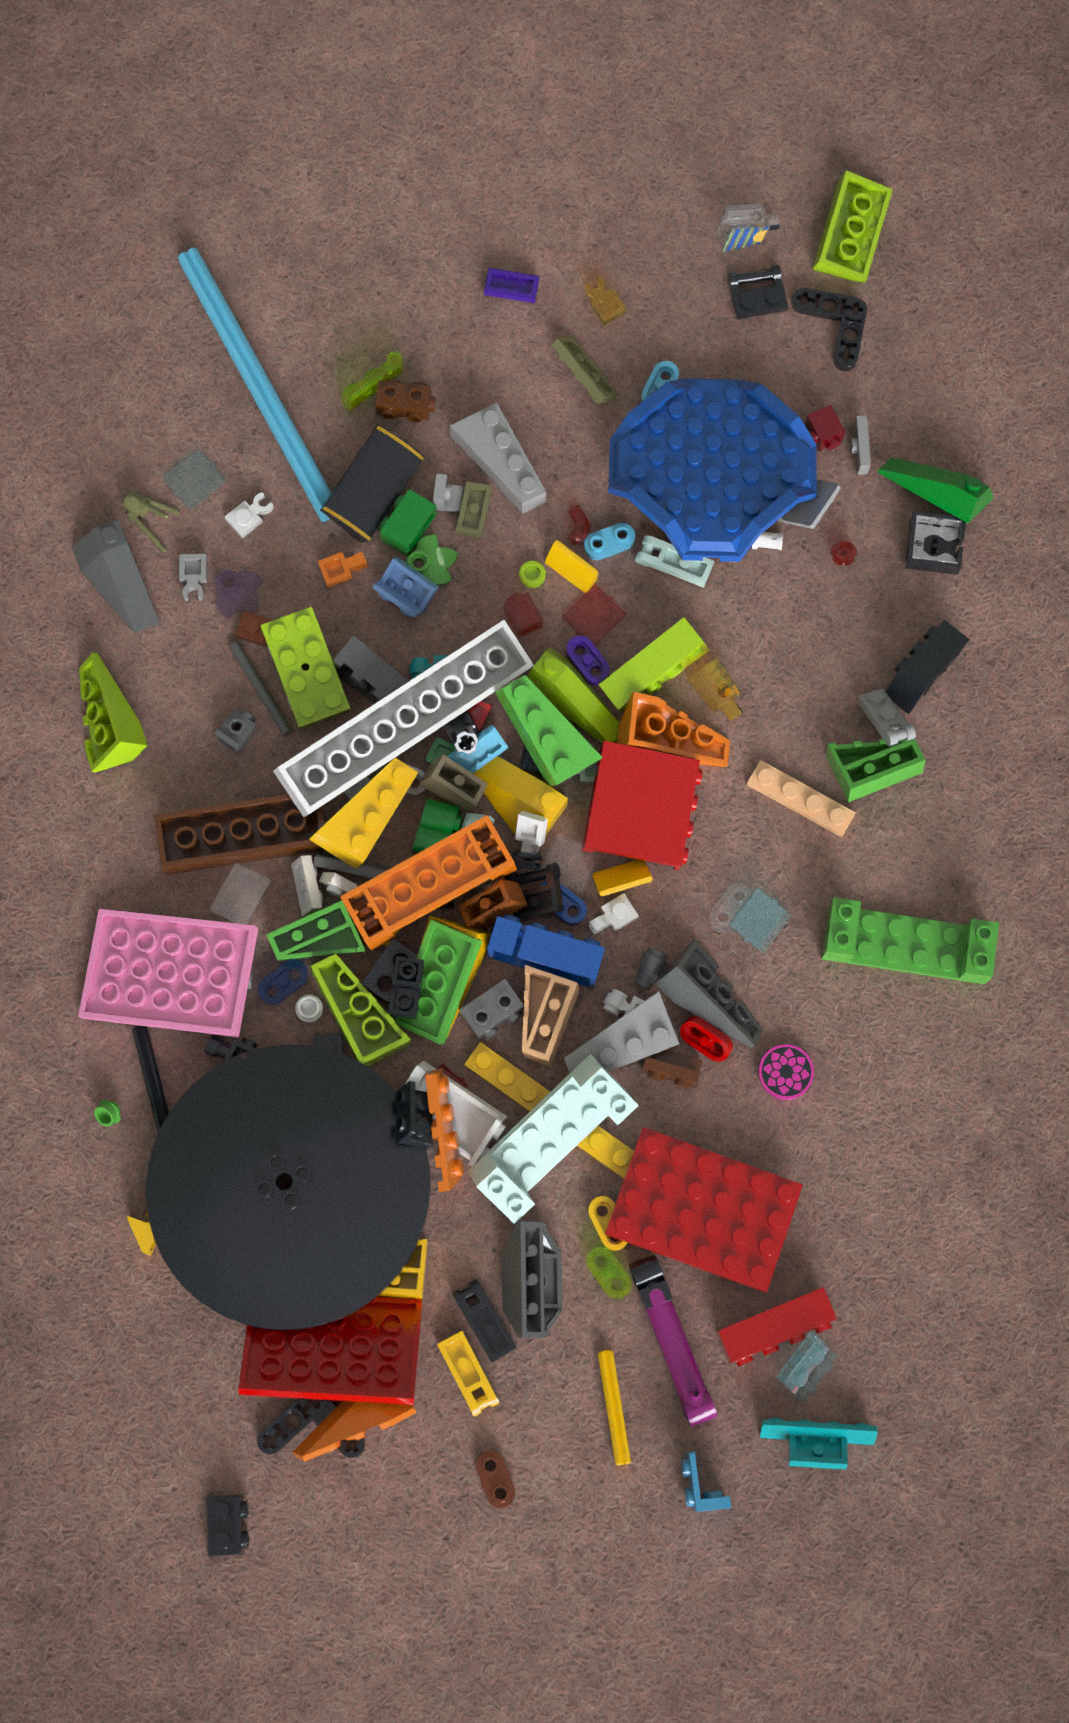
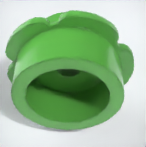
[94,1100,121,1127]

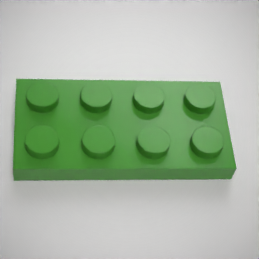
[394,919,483,1044]

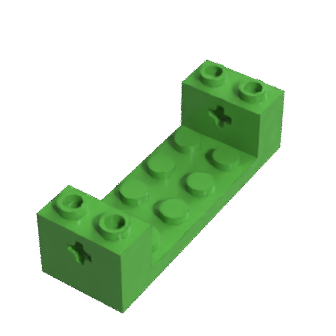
[821,897,999,984]

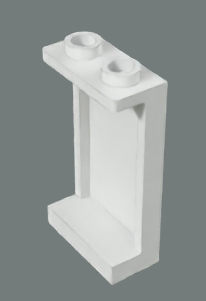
[405,1061,507,1167]

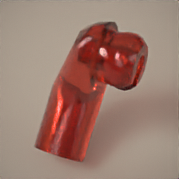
[568,505,591,545]

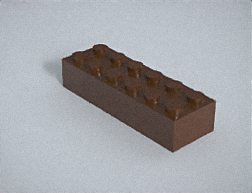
[154,794,325,875]

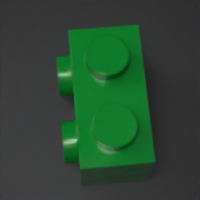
[379,489,437,557]

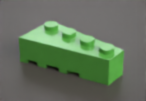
[495,675,603,787]

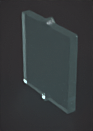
[162,450,226,510]
[728,887,792,953]

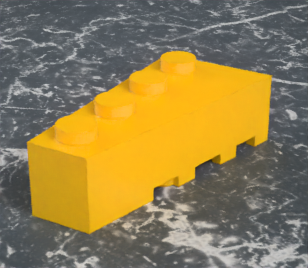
[309,758,418,869]

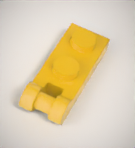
[437,1331,499,1417]

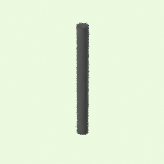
[229,641,292,736]

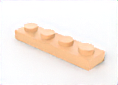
[747,760,856,837]

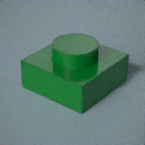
[425,737,457,765]

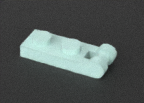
[635,535,714,588]

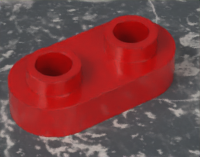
[680,1016,733,1062]

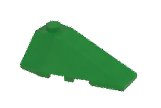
[878,458,994,523]

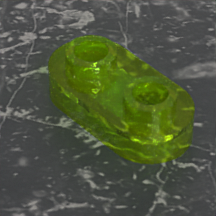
[586,1247,632,1299]

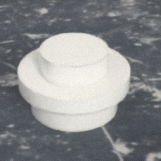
[295,995,323,1023]

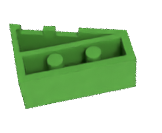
[826,739,925,802]
[266,901,365,961]

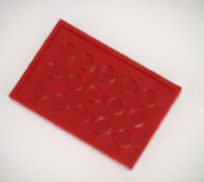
[605,1127,803,1293]
[238,1297,422,1405]

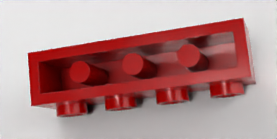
[716,1287,837,1367]

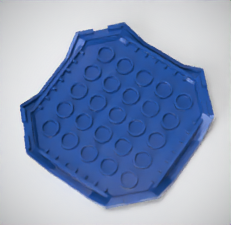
[608,378,817,562]

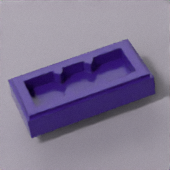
[484,267,540,303]

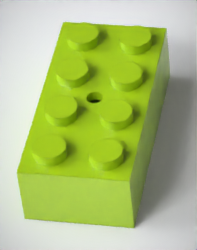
[261,607,350,730]

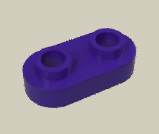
[566,636,610,685]

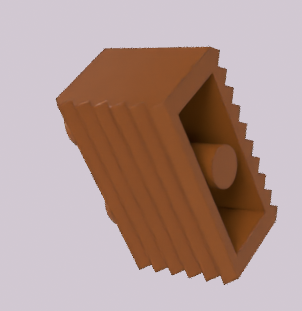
[459,879,527,930]

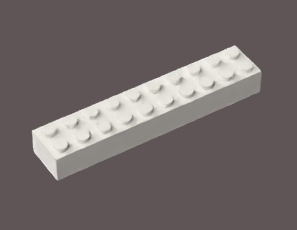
[273,620,534,817]

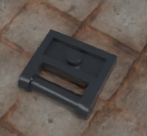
[727,265,788,319]
[505,862,564,922]

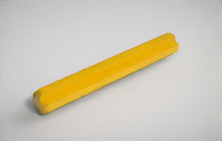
[598,1350,631,1465]

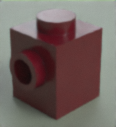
[805,405,845,451]

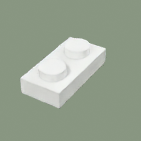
[291,855,323,917]

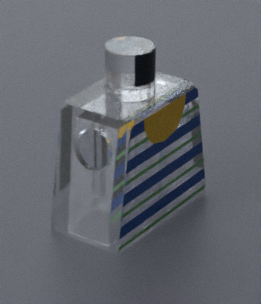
[715,203,779,252]

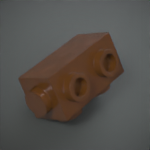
[375,379,436,422]

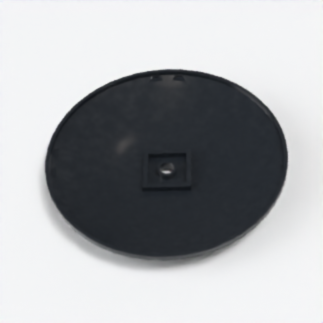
[146,1045,431,1330]

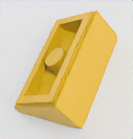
[545,540,598,593]
[592,859,653,896]

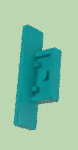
[760,1418,878,1469]

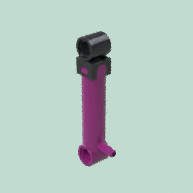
[628,1254,717,1427]

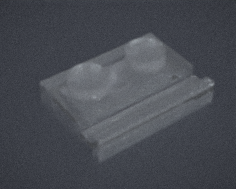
[209,862,272,925]

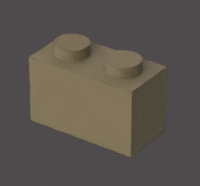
[419,754,488,813]

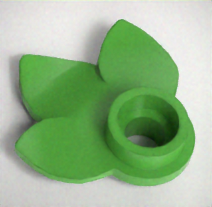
[406,534,458,585]

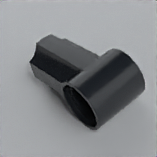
[444,711,479,754]

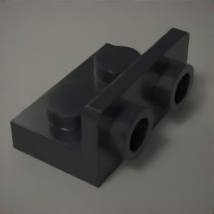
[395,1081,433,1149]
[207,1495,249,1556]

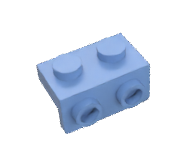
[372,557,440,618]

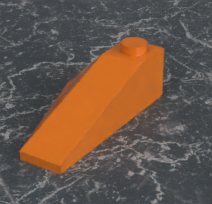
[617,692,730,767]

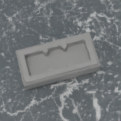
[850,416,871,475]

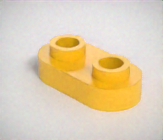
[588,1196,627,1251]

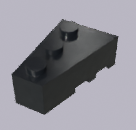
[885,620,970,715]

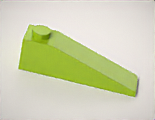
[527,647,620,743]

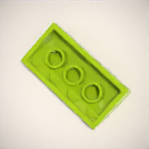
[812,170,893,282]

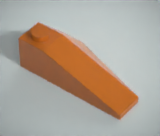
[293,1401,416,1462]

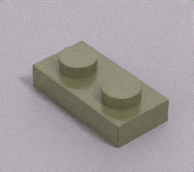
[456,481,493,539]

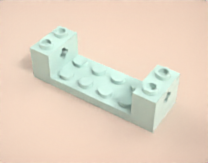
[468,1054,638,1224]

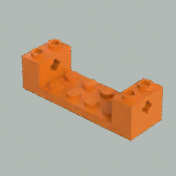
[340,815,517,951]

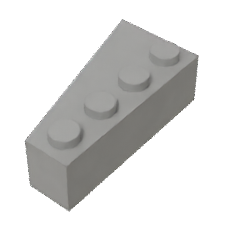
[450,403,546,514]
[564,991,680,1073]

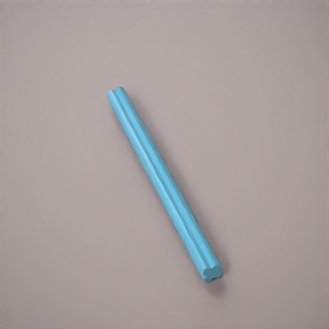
[178,248,331,522]

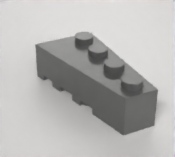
[333,635,411,704]

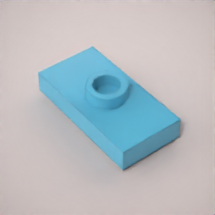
[448,725,509,774]

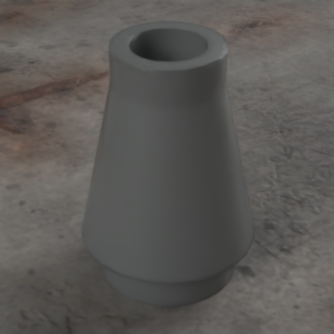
[635,947,668,990]

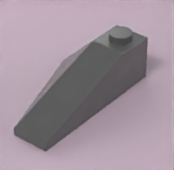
[72,519,160,633]
[656,940,763,1048]

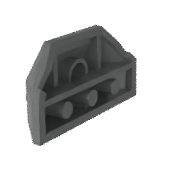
[502,1221,562,1338]

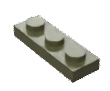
[552,335,619,404]

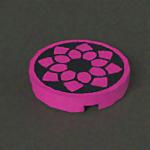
[758,1044,814,1100]

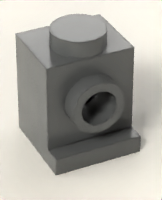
[214,709,258,755]

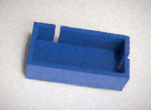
[488,915,605,989]

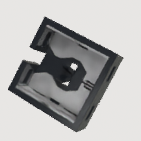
[905,511,966,575]

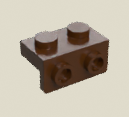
[641,1050,702,1089]

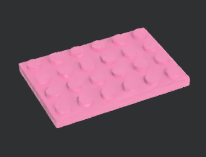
[78,909,258,1037]

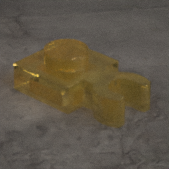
[585,276,626,325]

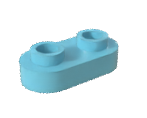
[641,361,679,402]
[584,523,635,560]

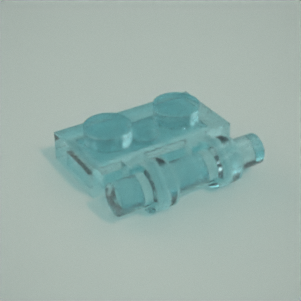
[776,1331,837,1402]

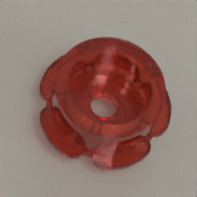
[831,540,857,566]

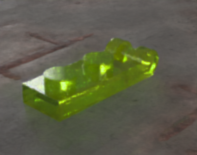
[341,351,403,412]

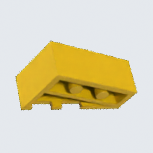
[378,1239,428,1300]

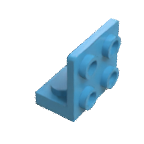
[681,1451,731,1512]

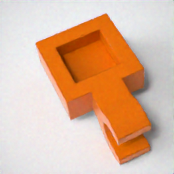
[318,552,368,588]

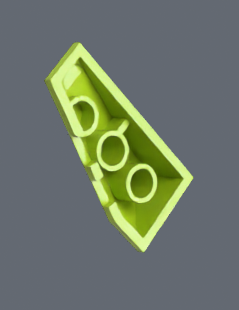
[79,652,148,773]

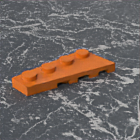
[425,1069,464,1192]

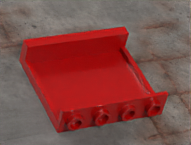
[581,741,703,870]

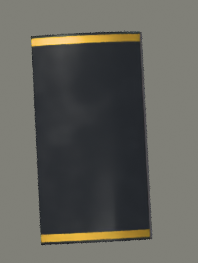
[320,425,425,543]

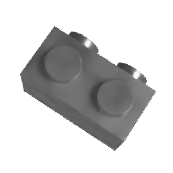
[459,979,524,1041]

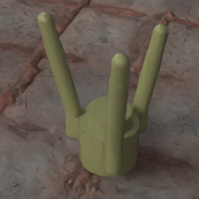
[123,490,180,553]

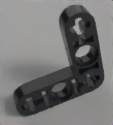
[792,288,867,371]
[257,1398,365,1458]

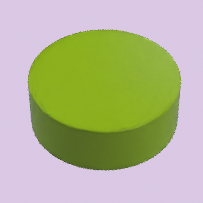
[519,560,546,588]

